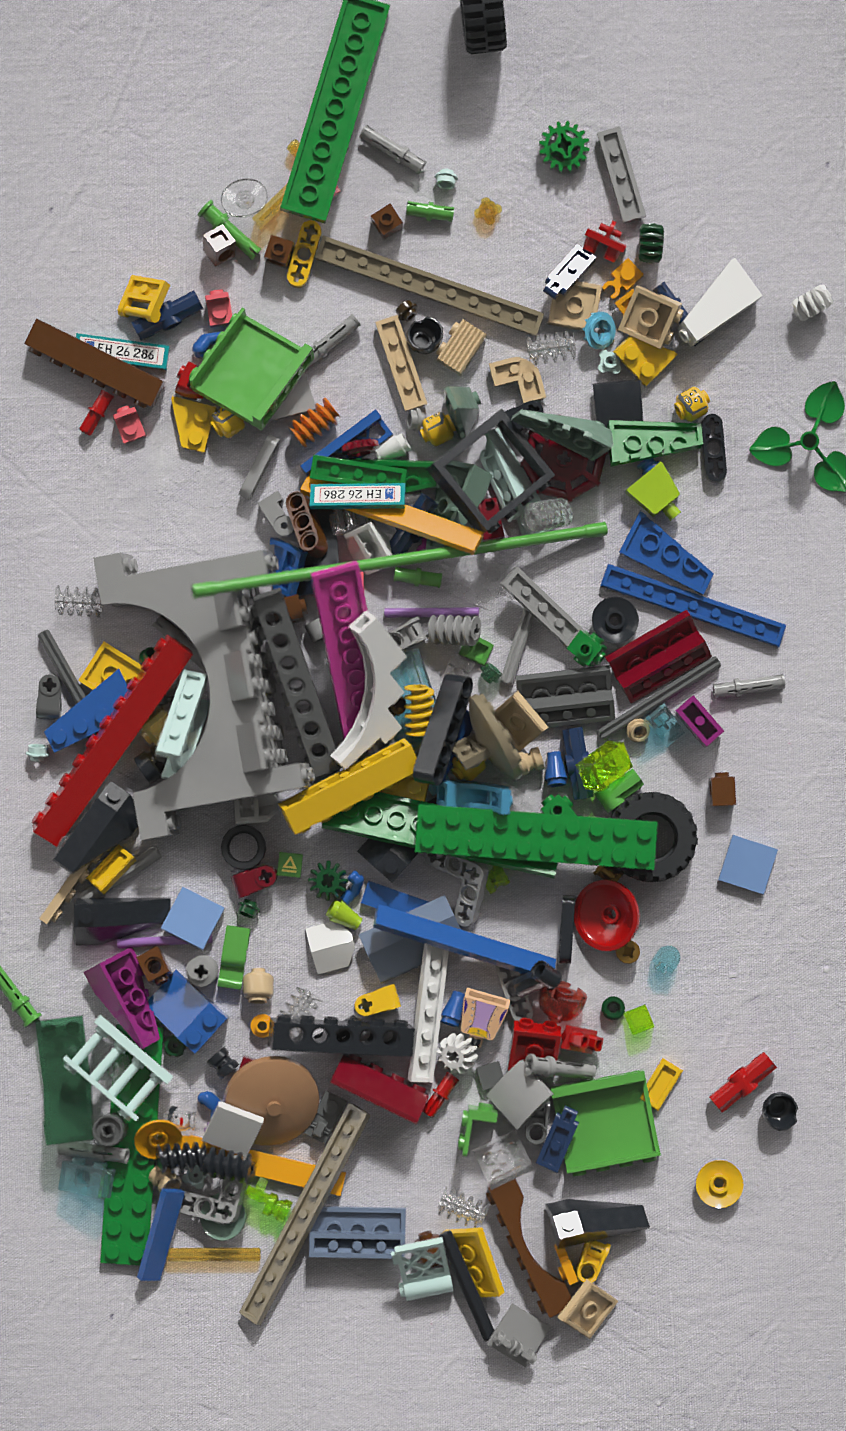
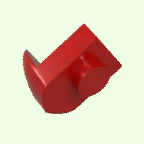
[175,361,204,399]

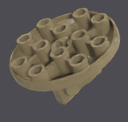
[452,693,524,781]

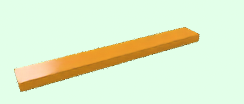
[300,471,483,555]
[180,1132,346,1196]

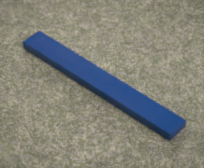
[600,564,786,648]
[373,904,556,974]

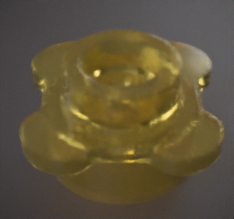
[474,197,502,225]

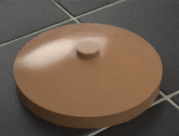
[223,1056,319,1146]

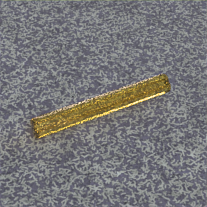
[167,1248,261,1262]

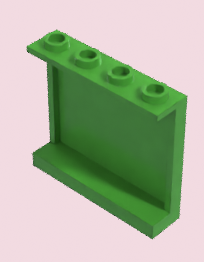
[189,307,314,431]
[550,1069,661,1176]

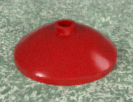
[574,880,640,951]

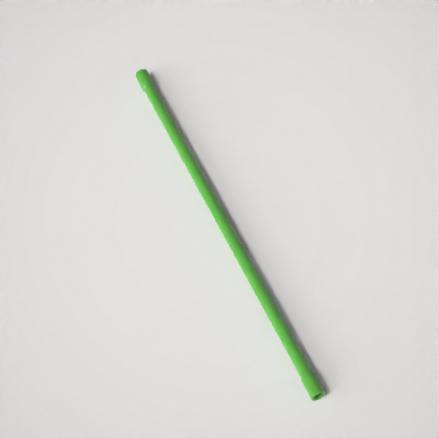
[191,522,608,599]

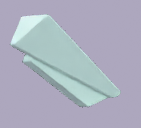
[480,428,556,535]

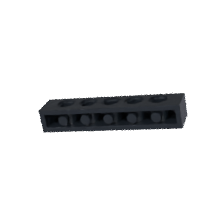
[268,1014,415,1057]

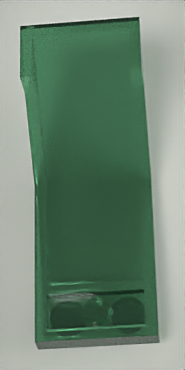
[35,1015,94,1146]

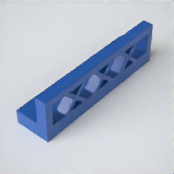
[300,409,393,476]

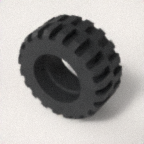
[460,0,507,54]
[611,792,698,882]

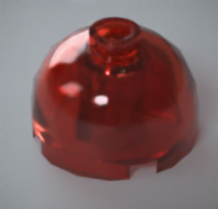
[538,981,587,1023]

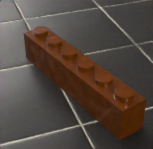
[24,318,166,409]

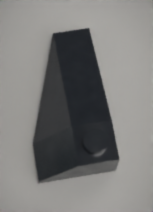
[296,509,339,597]
[53,781,138,874]
[357,797,438,883]
[545,1199,650,1249]

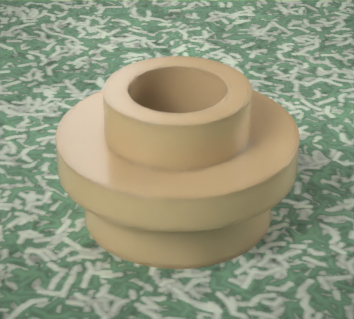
[626,719,650,742]

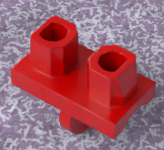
[583,220,627,263]
[561,1025,604,1054]

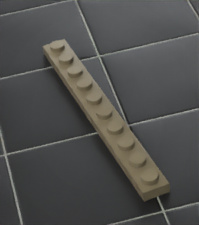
[315,235,544,337]
[239,1103,371,1325]

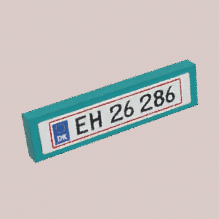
[76,333,170,370]
[310,483,406,509]

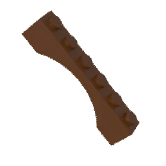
[486,1174,572,1318]

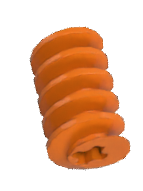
[288,397,340,448]

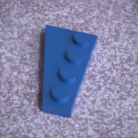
[619,510,714,595]
[44,669,128,753]

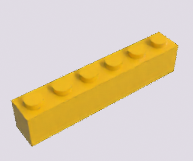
[278,738,417,835]

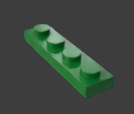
[310,455,407,484]

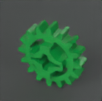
[539,121,590,173]

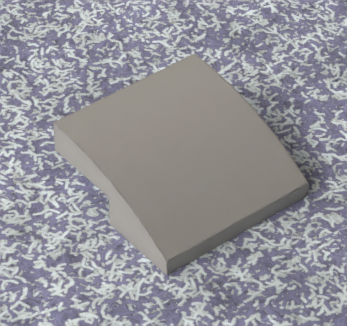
[271,372,316,422]
[486,1060,553,1130]

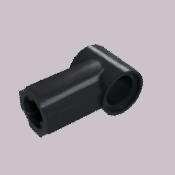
[512,960,562,997]

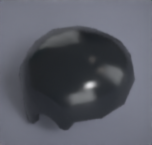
[407,317,443,354]
[762,1092,798,1131]

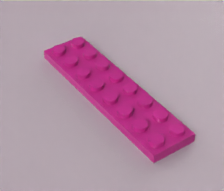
[310,561,368,741]

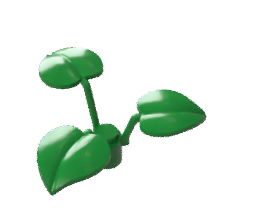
[749,381,846,492]

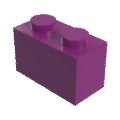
[674,695,724,747]

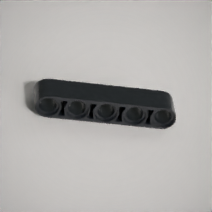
[413,674,473,786]

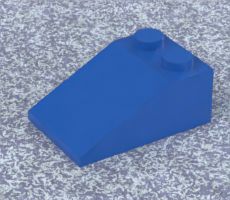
[148,969,228,1054]

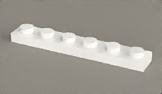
[408,944,449,1083]

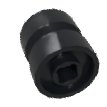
[134,742,168,784]

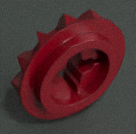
[342,439,380,457]

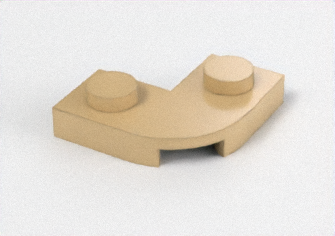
[489,357,546,404]

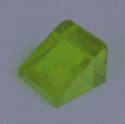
[624,1004,655,1035]

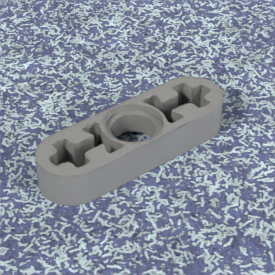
[238,434,280,500]
[496,966,533,1021]

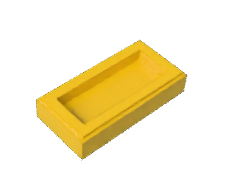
[86,844,137,894]
[640,1058,683,1111]

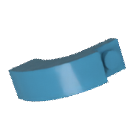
[436,780,513,814]

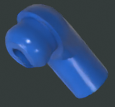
[192,332,220,358]
[340,871,364,905]
[198,1091,222,1120]

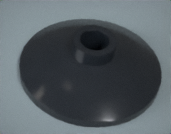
[592,596,639,644]

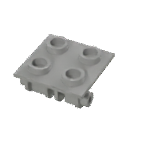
[486,1303,551,1367]

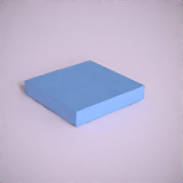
[718,835,778,894]
[161,887,225,951]

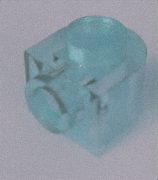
[651,945,680,975]

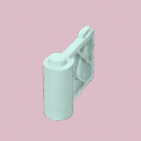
[391,1237,454,1301]

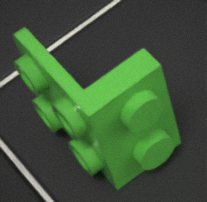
[458,1102,498,1157]

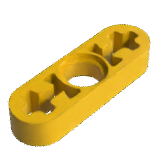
[287,220,322,288]

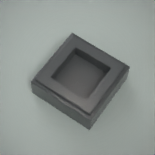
[476,1061,503,1091]

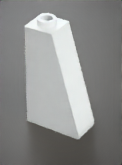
[677,258,762,347]

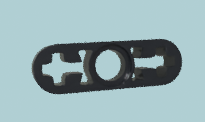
[701,414,727,483]
[559,895,575,964]

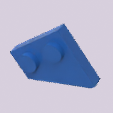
[270,537,308,597]

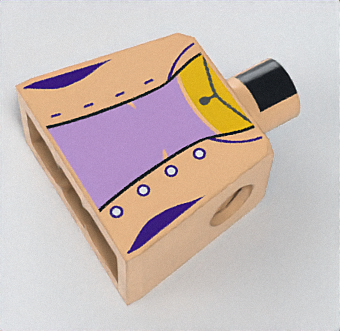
[461,988,510,1048]

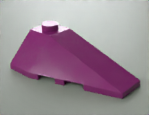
[83,947,160,1049]

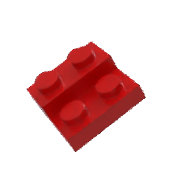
[508,1018,561,1076]

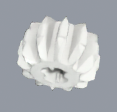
[791,285,833,321]
[437,1033,478,1074]

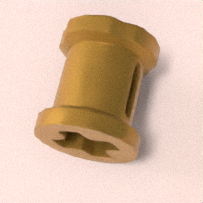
[593,866,624,882]

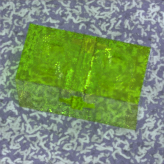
[576,741,633,792]

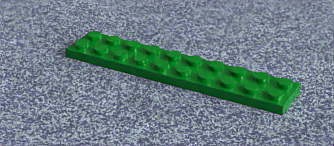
[280,0,390,224]
[322,792,558,879]
[415,804,657,870]
[100,1024,164,1265]

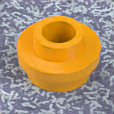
[251,1014,270,1038]

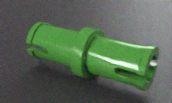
[406,201,454,222]
[393,567,442,588]

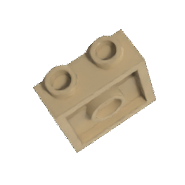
[618,286,684,349]

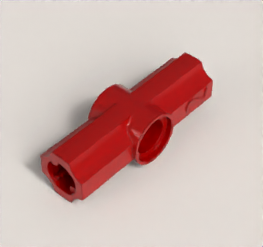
[709,1051,777,1113]

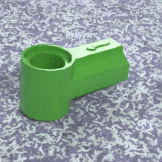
[594,768,644,813]

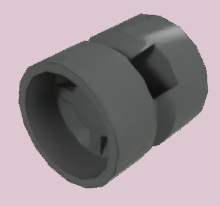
[93,1112,129,1146]

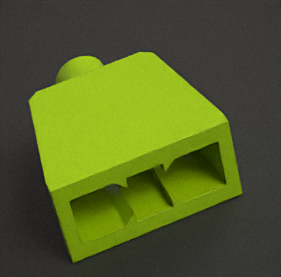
[625,462,681,521]

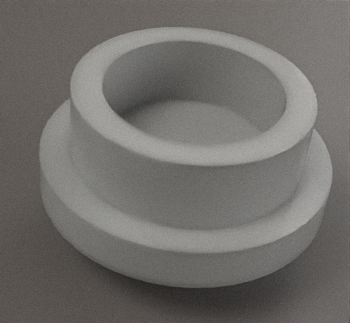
[406,408,425,432]

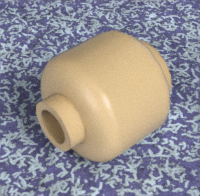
[243,968,274,1004]

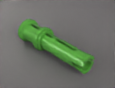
[197,200,262,260]
[0,966,42,1028]

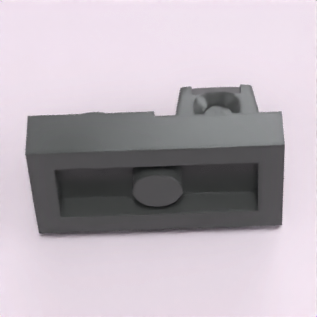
[304,1090,347,1144]

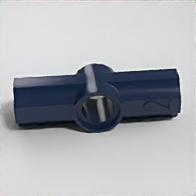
[131,290,203,341]
[389,493,438,555]
[562,727,594,800]

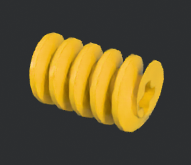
[404,684,434,736]

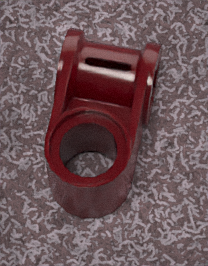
[230,865,278,899]

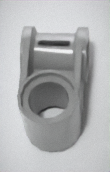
[389,617,429,651]

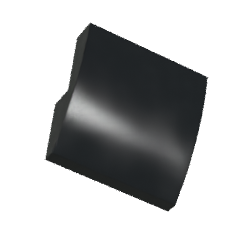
[593,379,643,428]

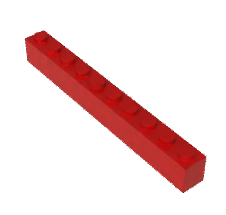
[32,634,193,847]

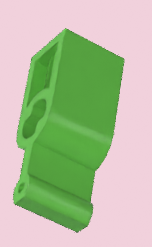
[217,925,251,990]

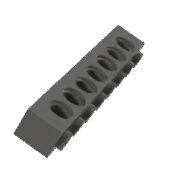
[250,588,342,777]

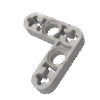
[424,853,488,927]
[180,1155,247,1224]

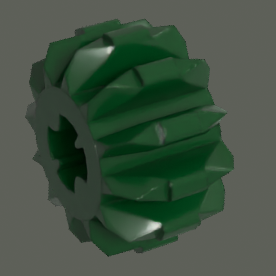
[638,223,664,264]
[308,861,348,901]

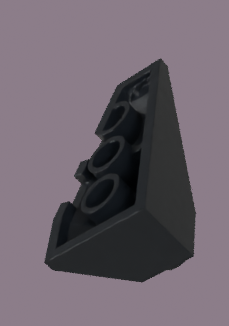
[74,897,171,945]

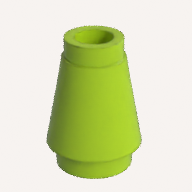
[326,899,363,930]

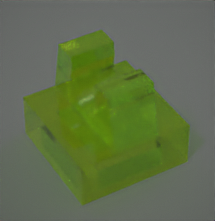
[244,1177,270,1205]

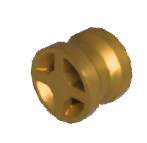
[616,940,640,964]

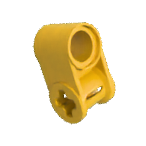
[354,984,401,1016]
[576,1241,611,1283]

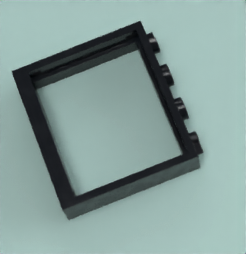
[426,408,555,534]

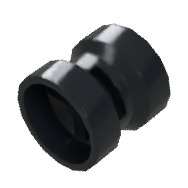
[206,1047,239,1080]

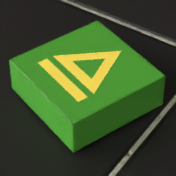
[277,852,303,878]

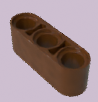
[285,491,328,558]

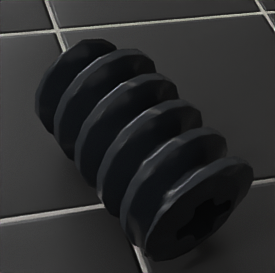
[156,1141,206,1174]
[202,1147,256,1185]

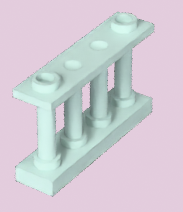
[156,669,210,780]
[63,1015,173,1121]

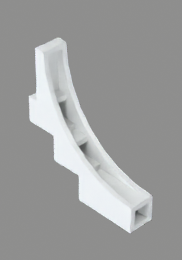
[330,611,407,770]

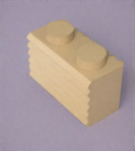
[436,319,487,376]

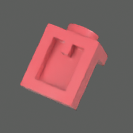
[205,290,233,327]
[113,405,146,444]

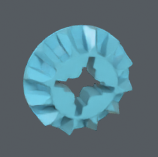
[582,311,616,349]

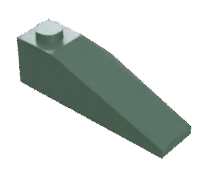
[444,386,481,440]
[511,409,613,461]
[426,461,492,550]

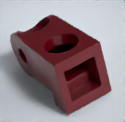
[478,497,505,541]

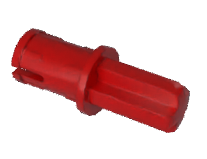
[79,389,114,436]
[423,1072,460,1118]

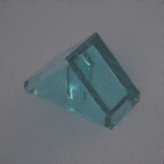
[643,703,685,747]

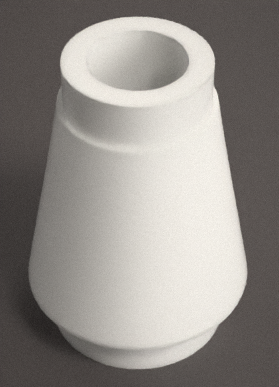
[375,433,411,460]

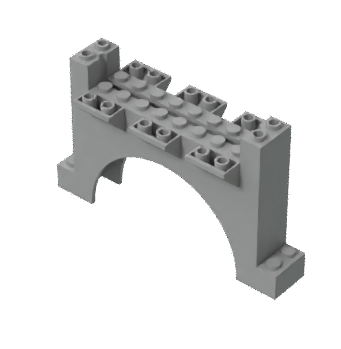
[93,550,315,840]

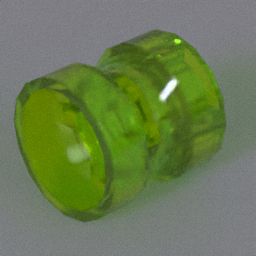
[478,866,511,895]
[261,1192,293,1224]

